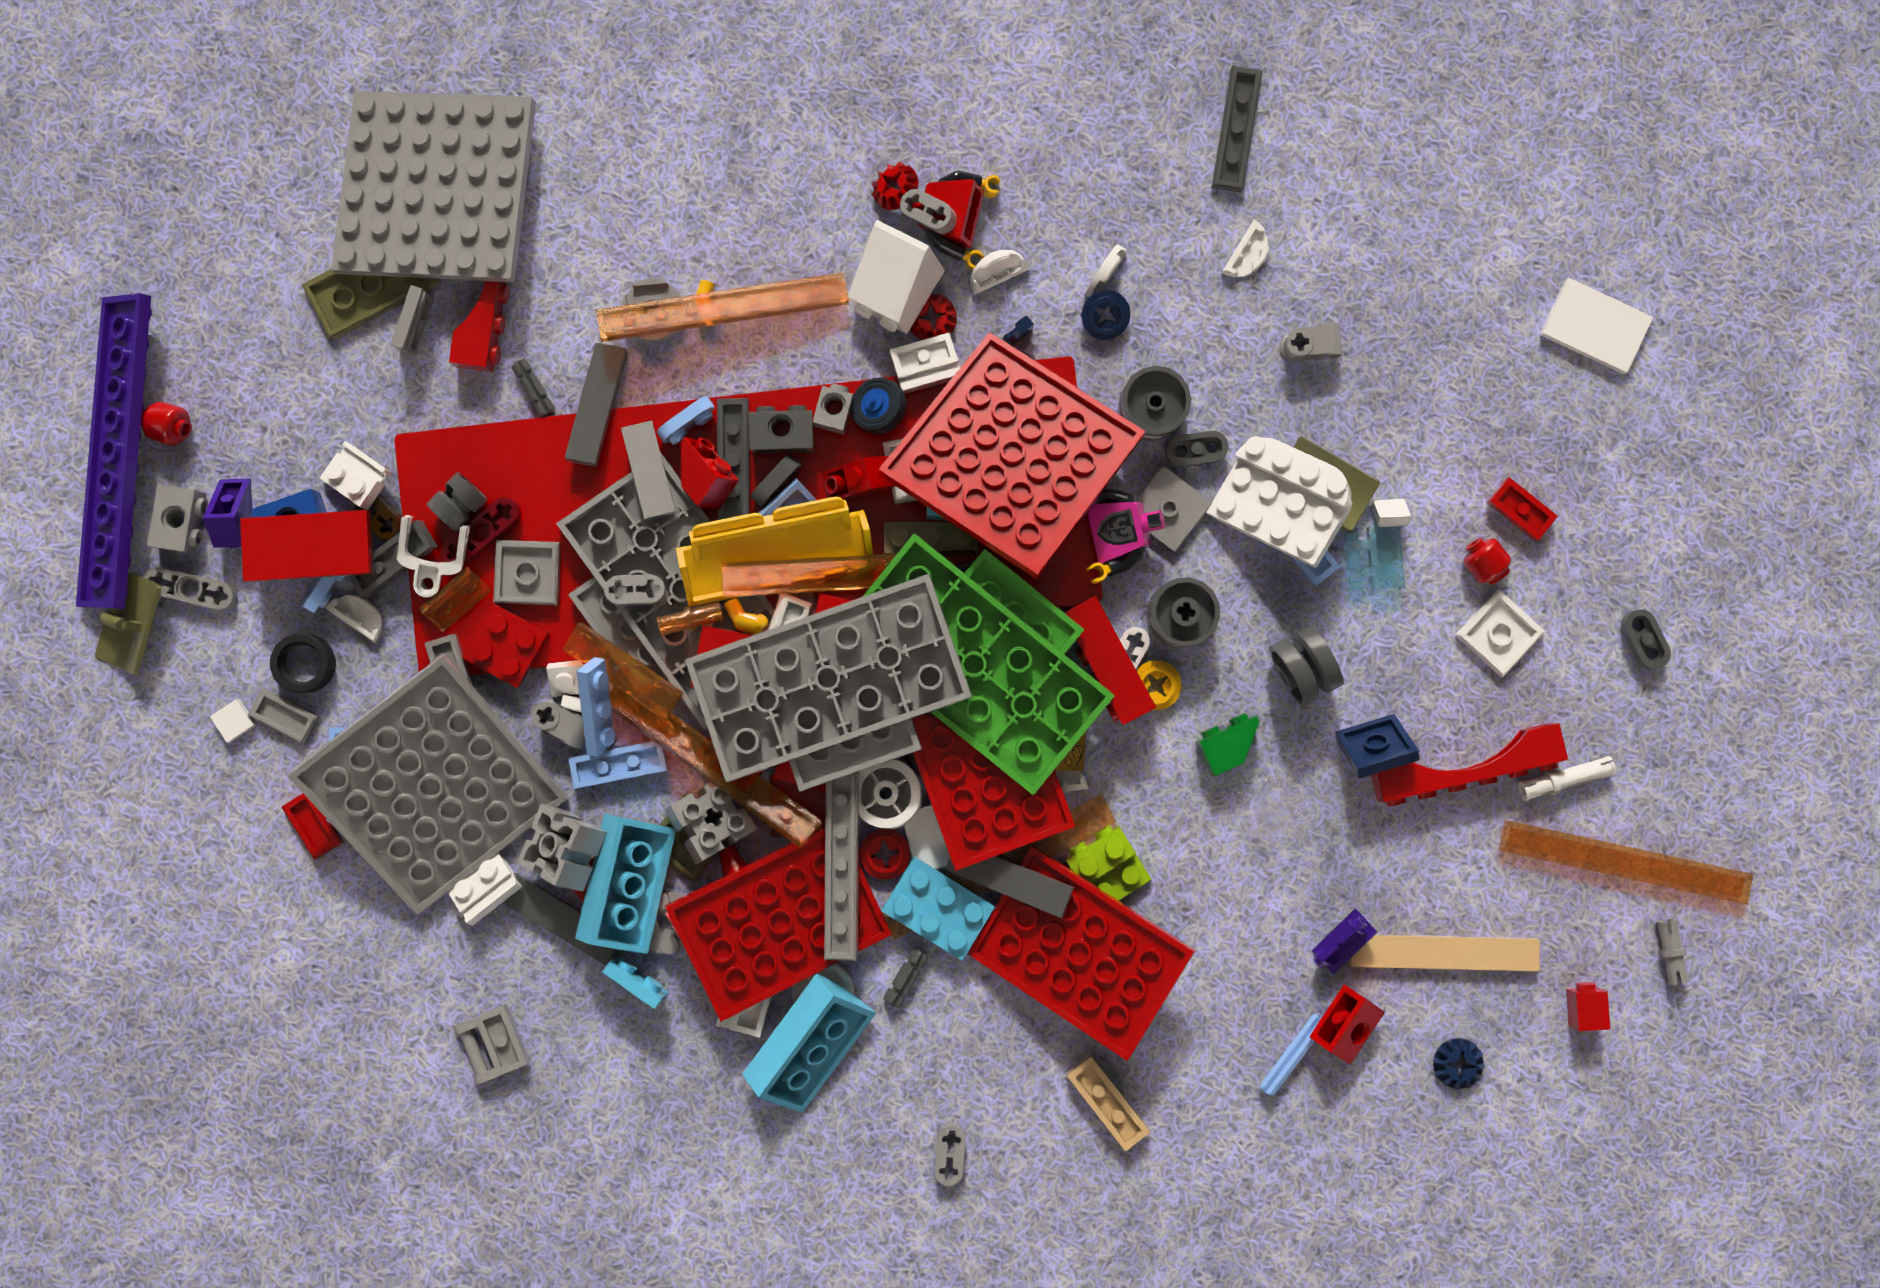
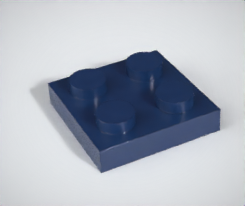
[1335,714,1420,778]

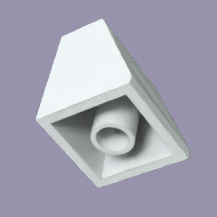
[847,220,945,334]

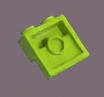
[1065,824,1152,901]

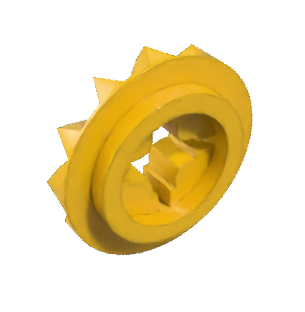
[1137,660,1182,710]

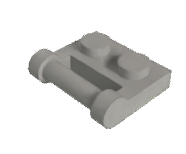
[453,1004,530,1085]

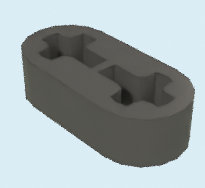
[750,454,802,508]

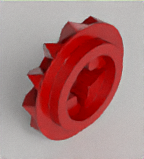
[871,161,919,210]
[910,294,957,340]
[860,829,910,879]

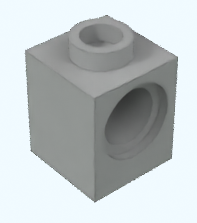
[813,384,854,435]

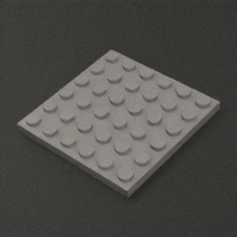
[331,91,536,283]
[287,653,568,915]

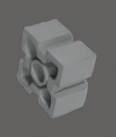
[665,775,757,865]
[517,804,607,891]

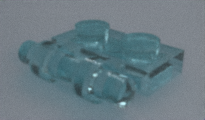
[1343,526,1405,591]

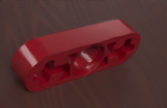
[441,498,521,567]

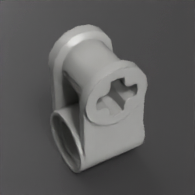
[1279,323,1343,361]
[531,700,585,750]

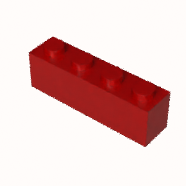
[1064,596,1157,725]

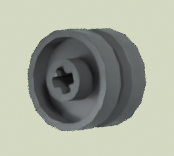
[1118,366,1192,441]
[1146,577,1220,648]
[1269,625,1344,707]

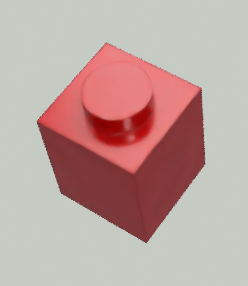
[1566,982,1611,1031]

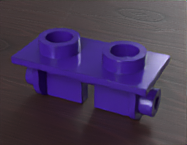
[1312,908,1378,974]

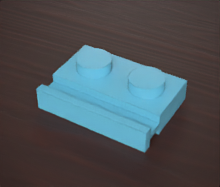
[602,956,668,1009]

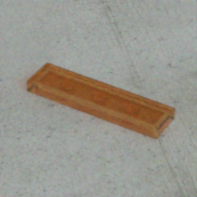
[562,622,684,720]

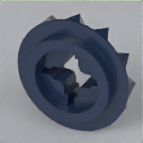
[1080,289,1130,340]
[1433,1038,1486,1090]

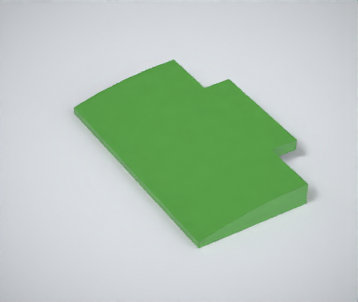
[863,533,1115,795]

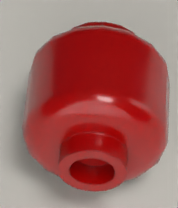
[141,402,192,446]
[1463,537,1512,585]

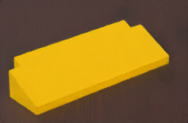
[676,497,875,607]

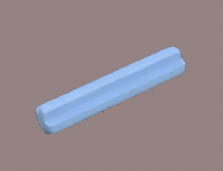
[1260,1014,1321,1097]

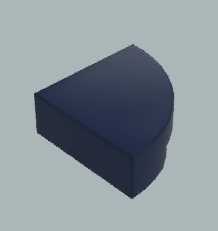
[1003,316,1034,346]

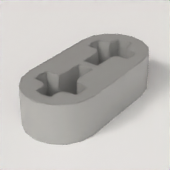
[900,189,957,234]
[604,574,666,606]
[935,1123,966,1186]

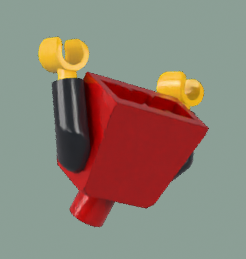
[911,170,1000,270]

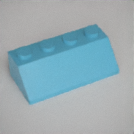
[575,814,676,954]
[742,974,876,1113]

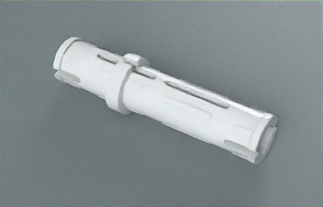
[1518,756,1616,801]

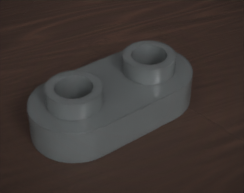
[1165,431,1229,468]
[1621,609,1671,669]

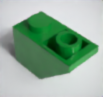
[1195,713,1260,776]

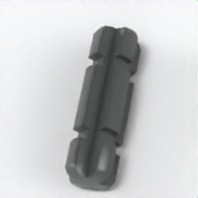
[512,359,555,417]
[883,948,928,1008]

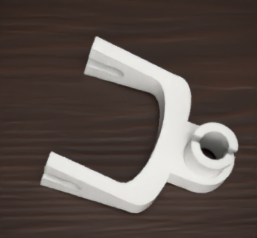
[397,515,470,597]

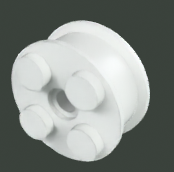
[859,759,923,829]

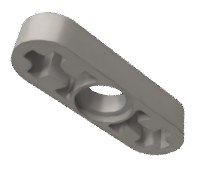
[144,567,238,610]

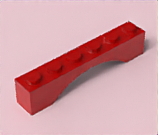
[449,281,510,373]
[1371,723,1568,807]

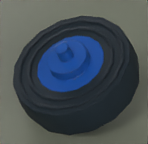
[850,377,907,434]

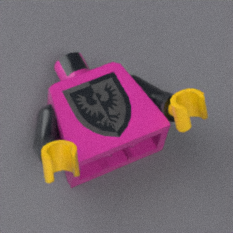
[1086,488,1165,584]

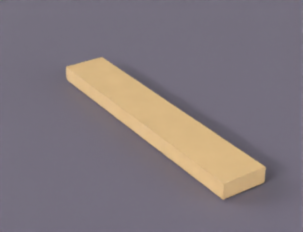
[1348,935,1540,971]

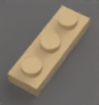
[1066,1054,1150,1152]

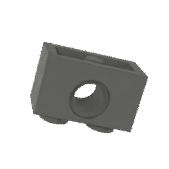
[749,405,815,454]

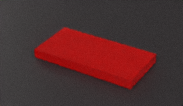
[240,510,373,582]

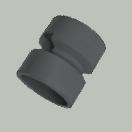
[426,472,488,532]

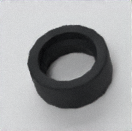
[270,634,336,693]

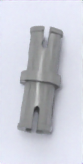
[1656,918,1689,985]

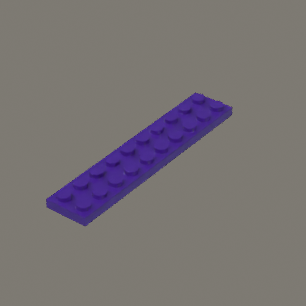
[75,293,152,609]

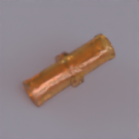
[656,601,723,637]

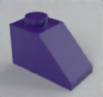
[203,479,252,548]

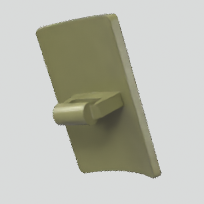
[1293,436,1380,533]
[95,572,162,676]

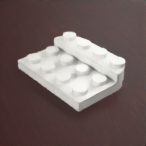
[1206,436,1353,569]

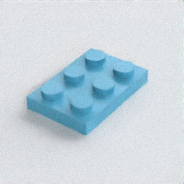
[881,856,995,961]

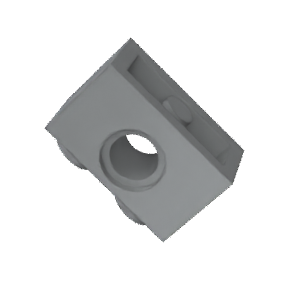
[147,484,208,554]

